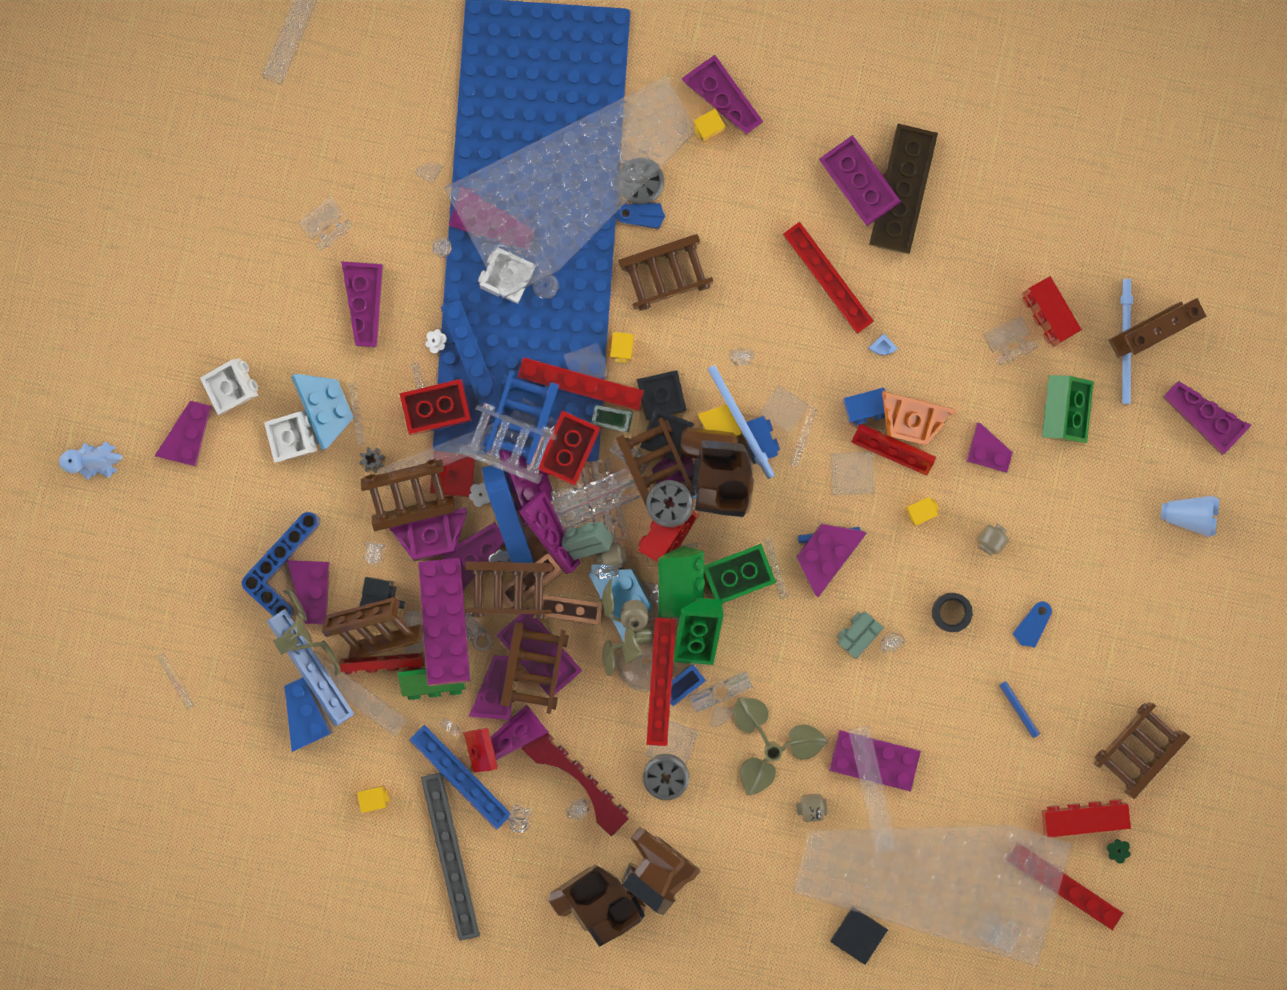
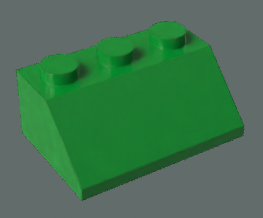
[1042,375,1094,443]
[658,546,705,618]
[673,598,724,665]
[398,668,467,700]

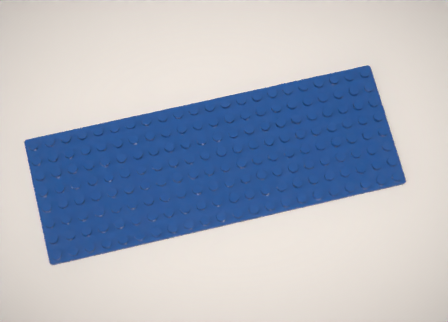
[433,0,630,462]

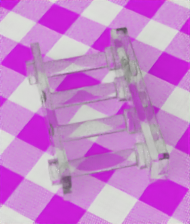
[459,403,558,484]

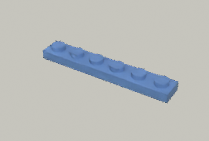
[266,609,354,727]

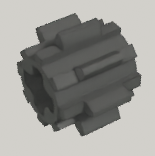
[359,447,386,473]

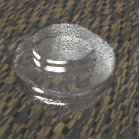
[432,237,451,258]

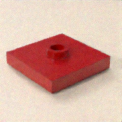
[430,452,476,497]
[463,728,498,773]

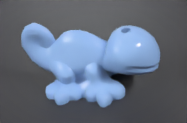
[59,442,122,480]

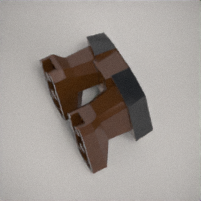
[680,427,754,517]
[622,826,700,915]
[549,864,646,947]

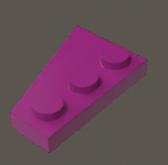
[287,560,330,625]
[469,655,512,720]
[491,705,549,760]

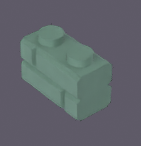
[562,521,613,560]
[836,611,884,659]

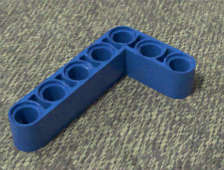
[482,462,534,563]
[242,512,320,618]

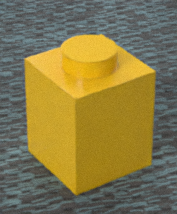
[692,109,725,142]
[610,332,634,364]
[905,496,939,526]
[357,785,390,813]

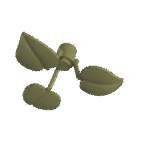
[602,579,654,676]
[273,590,340,676]
[734,697,827,795]

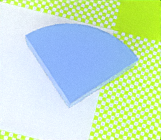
[868,334,898,355]

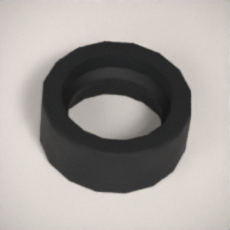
[932,593,973,632]

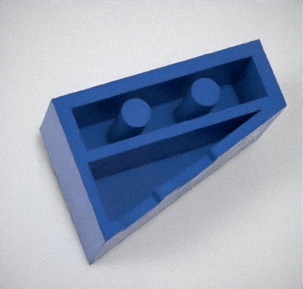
[284,677,333,752]

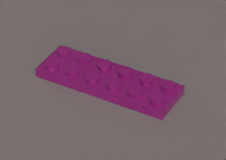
[418,558,471,686]

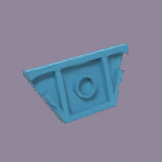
[291,374,354,451]
[588,569,653,643]

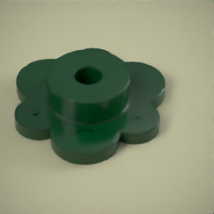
[1107,839,1130,864]

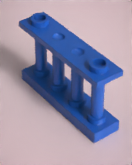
[483,370,559,466]

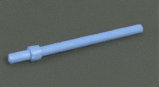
[1120,279,1133,404]
[708,365,775,479]

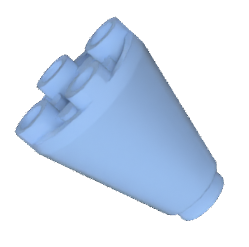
[1161,496,1219,537]

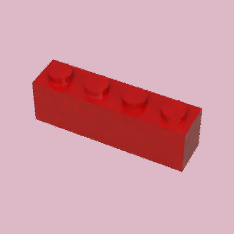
[1041,799,1131,838]

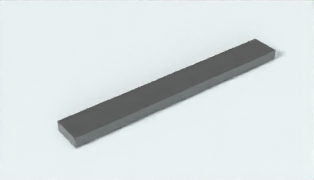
[421,772,480,941]

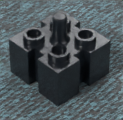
[359,577,405,623]

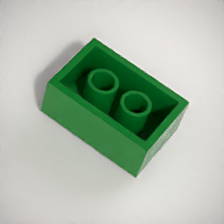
[704,544,776,604]

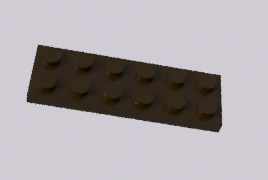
[869,123,938,255]

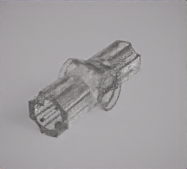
[689,671,753,713]

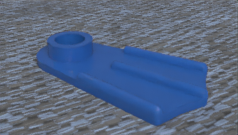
[616,203,665,229]
[1013,601,1052,648]

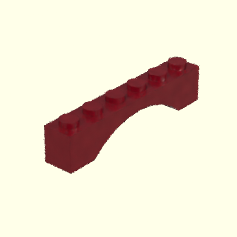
[521,732,629,837]

